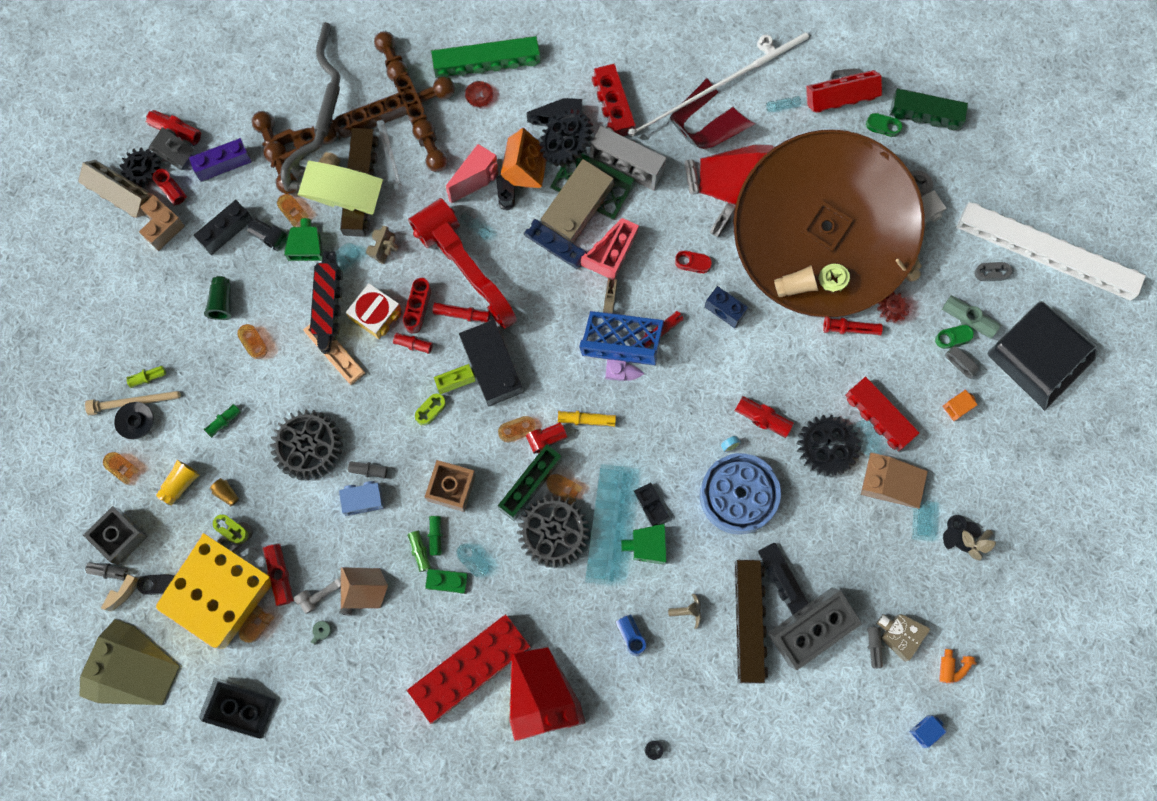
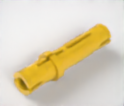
[557,410,616,427]

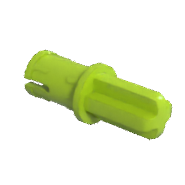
[126,365,166,388]

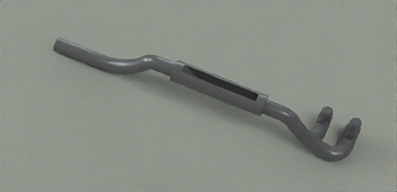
[281,22,340,192]

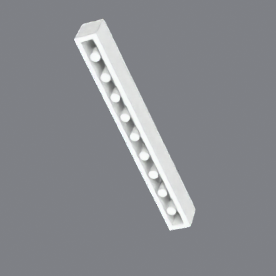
[956,202,1145,301]

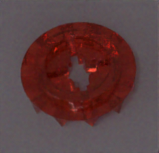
[465,81,494,108]

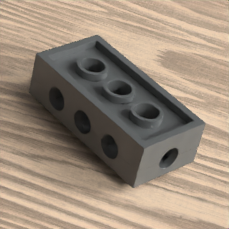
[768,588,862,671]

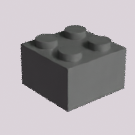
[83,506,148,565]

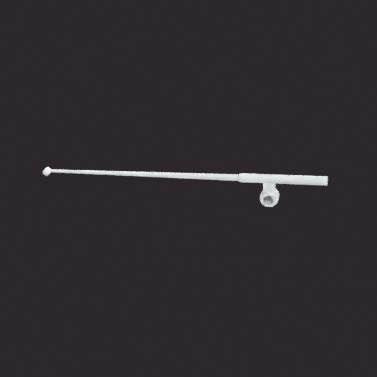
[628,32,809,136]

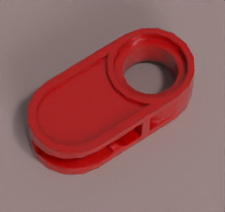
[675,250,711,274]

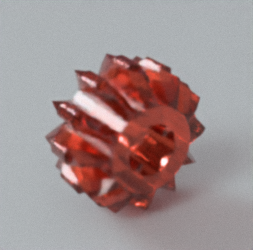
[877,292,910,324]

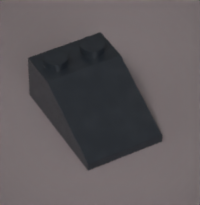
[199,677,276,739]

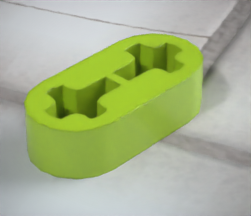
[415,393,446,426]
[212,514,248,545]

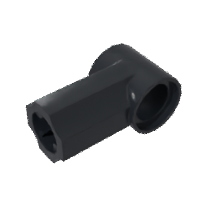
[247,218,287,251]

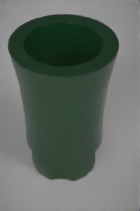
[204,276,231,320]

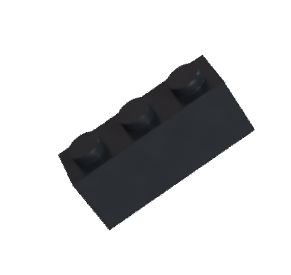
[193,199,253,256]

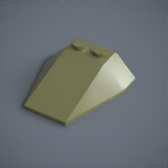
[79,619,180,705]

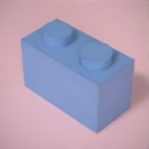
[339,481,384,516]

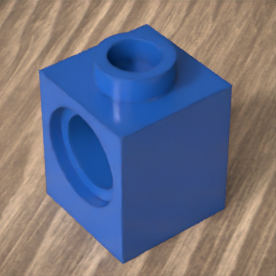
[909,715,946,748]

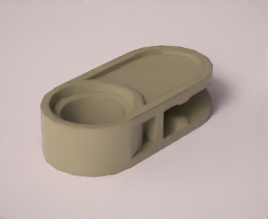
[603,278,617,314]

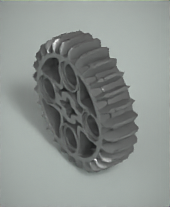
[270,409,343,481]
[517,495,590,569]

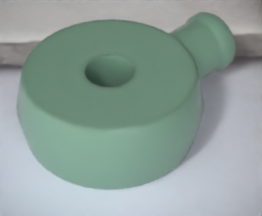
[310,621,331,645]

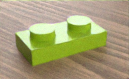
[433,364,476,395]

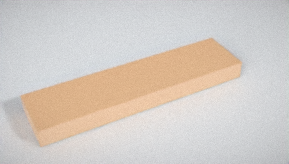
[303,324,366,385]

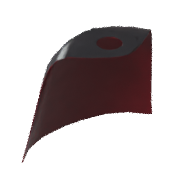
[670,78,756,149]

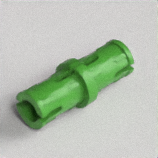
[407,530,431,572]

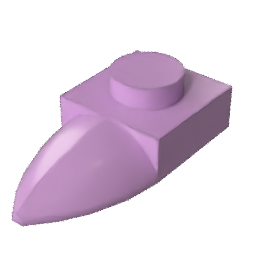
[605,359,644,381]

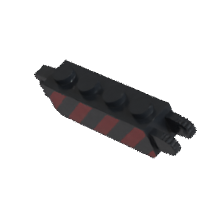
[310,251,343,355]

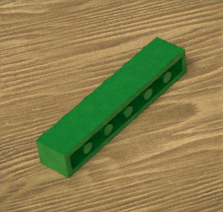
[431,36,540,78]

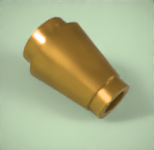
[210,478,239,507]

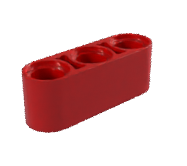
[403,277,431,334]

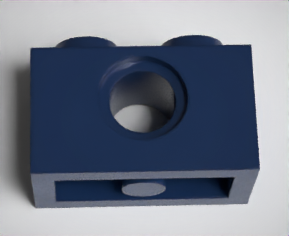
[704,286,748,329]

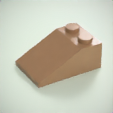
[860,453,928,509]

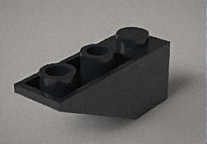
[527,98,583,125]

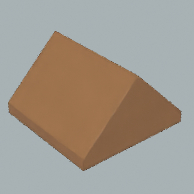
[341,567,388,609]

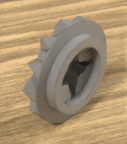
[910,170,933,197]

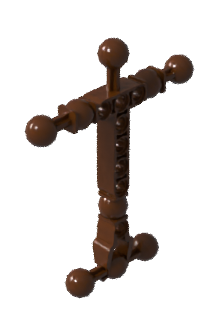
[251,31,455,195]

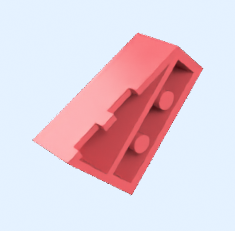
[581,218,639,280]

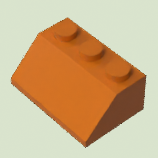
[501,127,546,188]

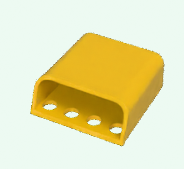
[156,533,271,649]

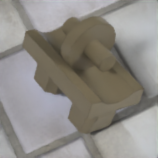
[366,226,398,264]

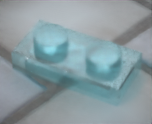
[912,500,935,542]

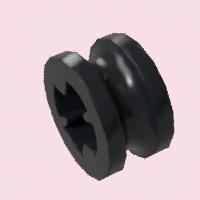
[644,741,663,760]

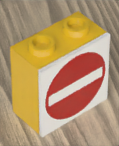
[346,284,401,339]

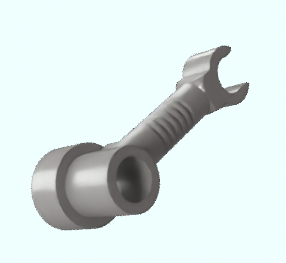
[293,577,341,614]

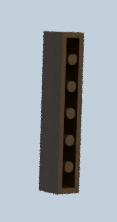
[340,128,379,237]
[734,560,768,684]

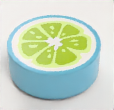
[721,436,741,452]

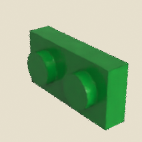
[425,569,468,594]

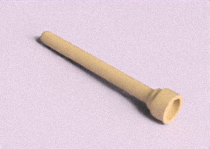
[85,391,181,415]

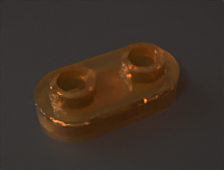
[237,324,268,359]
[498,416,536,443]

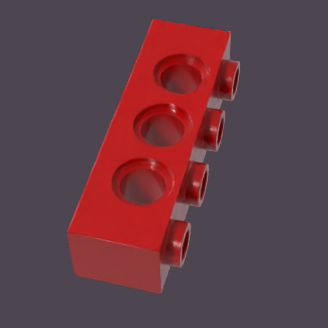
[591,63,635,136]

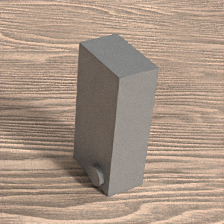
[590,126,666,191]

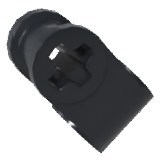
[496,175,516,211]

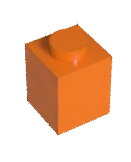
[942,390,977,421]

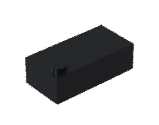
[459,320,523,407]

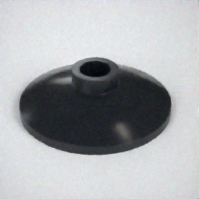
[114,402,154,440]

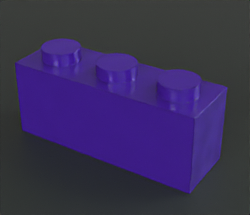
[189,138,252,182]

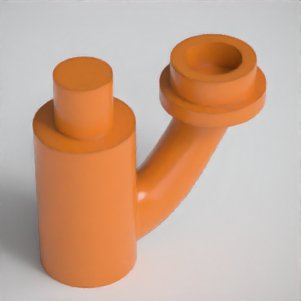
[939,649,977,684]

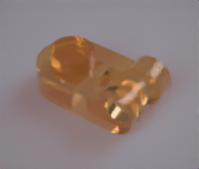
[277,194,309,227]
[103,452,140,485]
[546,474,583,504]
[239,605,274,643]

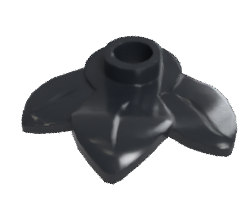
[943,515,982,553]

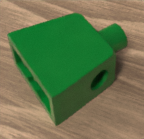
[284,218,323,261]
[621,524,666,565]

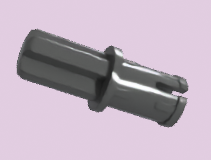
[348,461,388,479]
[85,562,128,581]
[867,627,884,669]

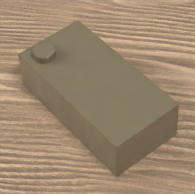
[541,159,615,244]

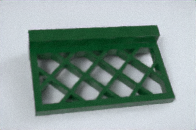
[550,153,635,220]

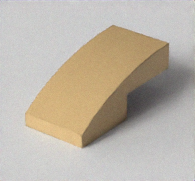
[101,574,139,611]

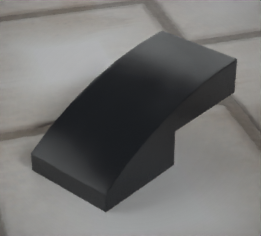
[634,482,670,526]

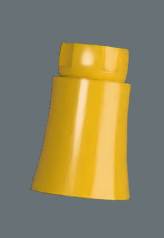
[156,459,200,506]

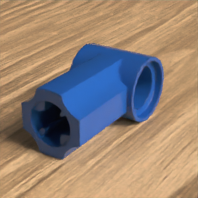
[616,614,646,656]

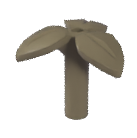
[962,529,996,561]
[668,594,702,629]

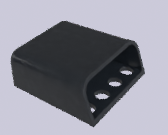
[988,301,1098,411]

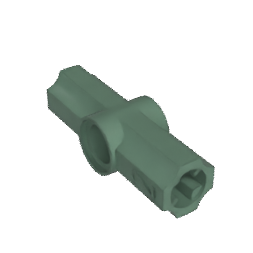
[941,295,1001,339]

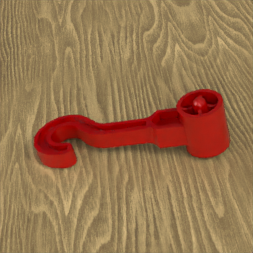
[408,198,517,330]

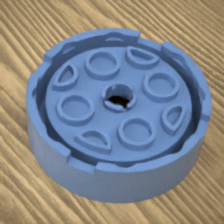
[700,453,781,535]

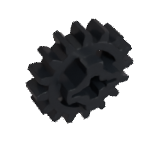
[120,147,162,187]

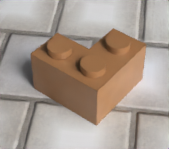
[139,195,185,251]

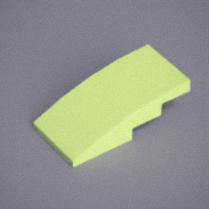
[298,161,383,215]

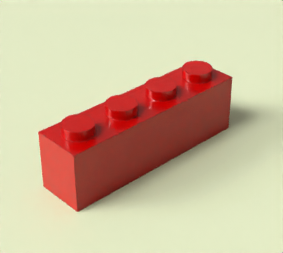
[806,70,882,113]
[845,376,919,452]

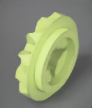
[819,264,850,292]

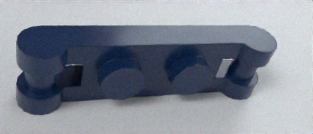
[523,219,587,269]

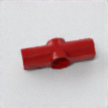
[146,109,202,146]
[734,396,794,438]
[263,543,294,606]

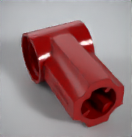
[153,169,187,206]
[526,422,567,454]

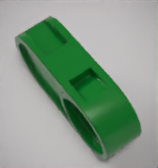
[866,113,902,137]
[935,325,974,349]

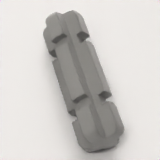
[685,159,699,195]

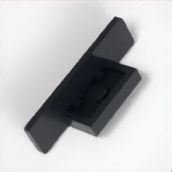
[758,543,809,615]

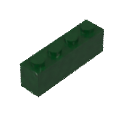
[889,88,968,130]
[497,444,562,521]

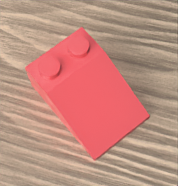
[446,144,499,203]

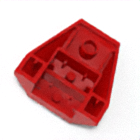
[699,144,774,205]
[509,647,586,741]

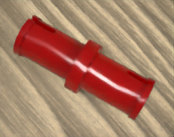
[393,332,433,354]

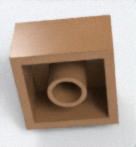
[425,460,476,512]

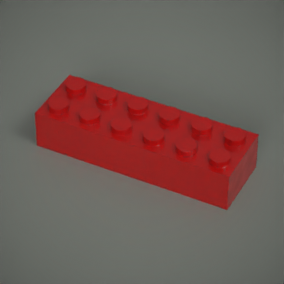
[407,614,531,724]

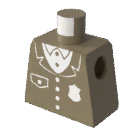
[876,614,930,662]

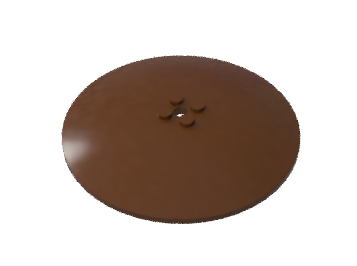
[734,130,925,318]

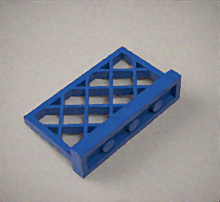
[579,311,664,365]

